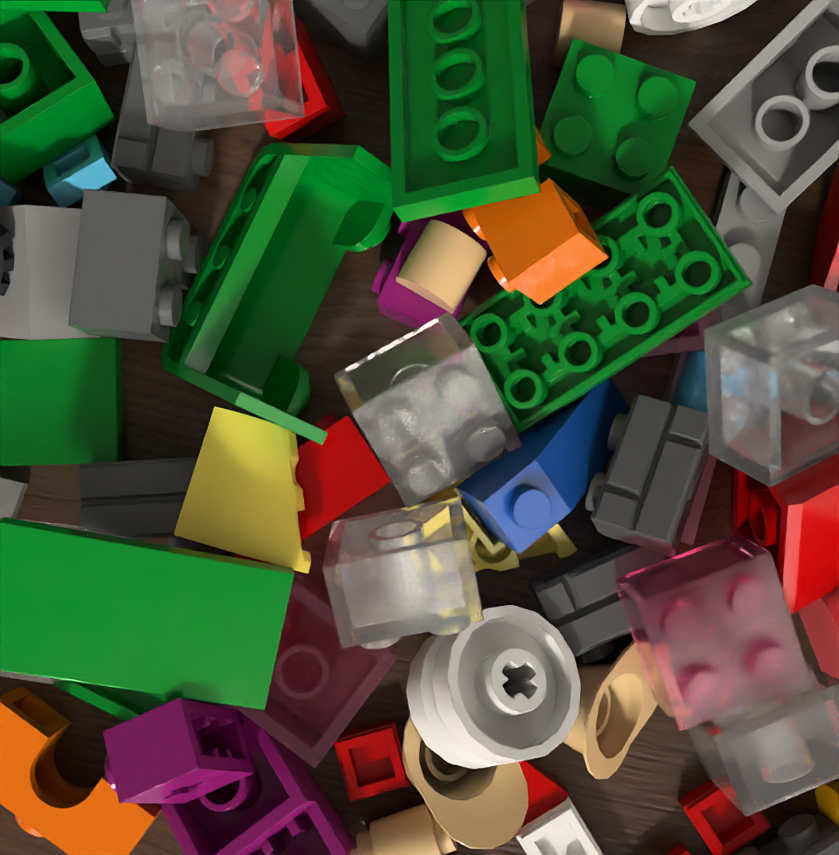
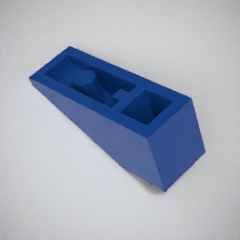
[456,378,630,554]

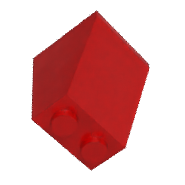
[732,410,839,615]

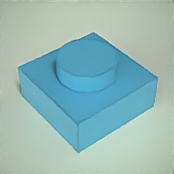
[42,134,117,208]

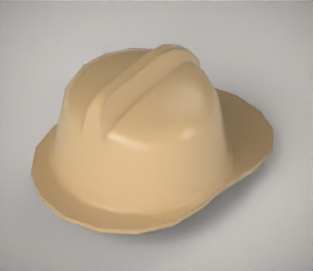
[563,634,670,779]
[402,715,528,849]

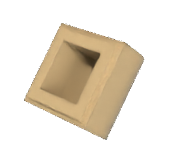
[552,0,626,67]
[396,220,487,314]

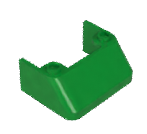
[161,143,394,445]

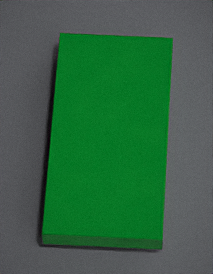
[453,166,753,434]
[0,517,294,710]

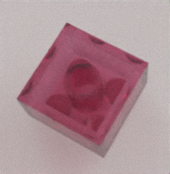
[613,533,811,731]
[233,571,399,768]

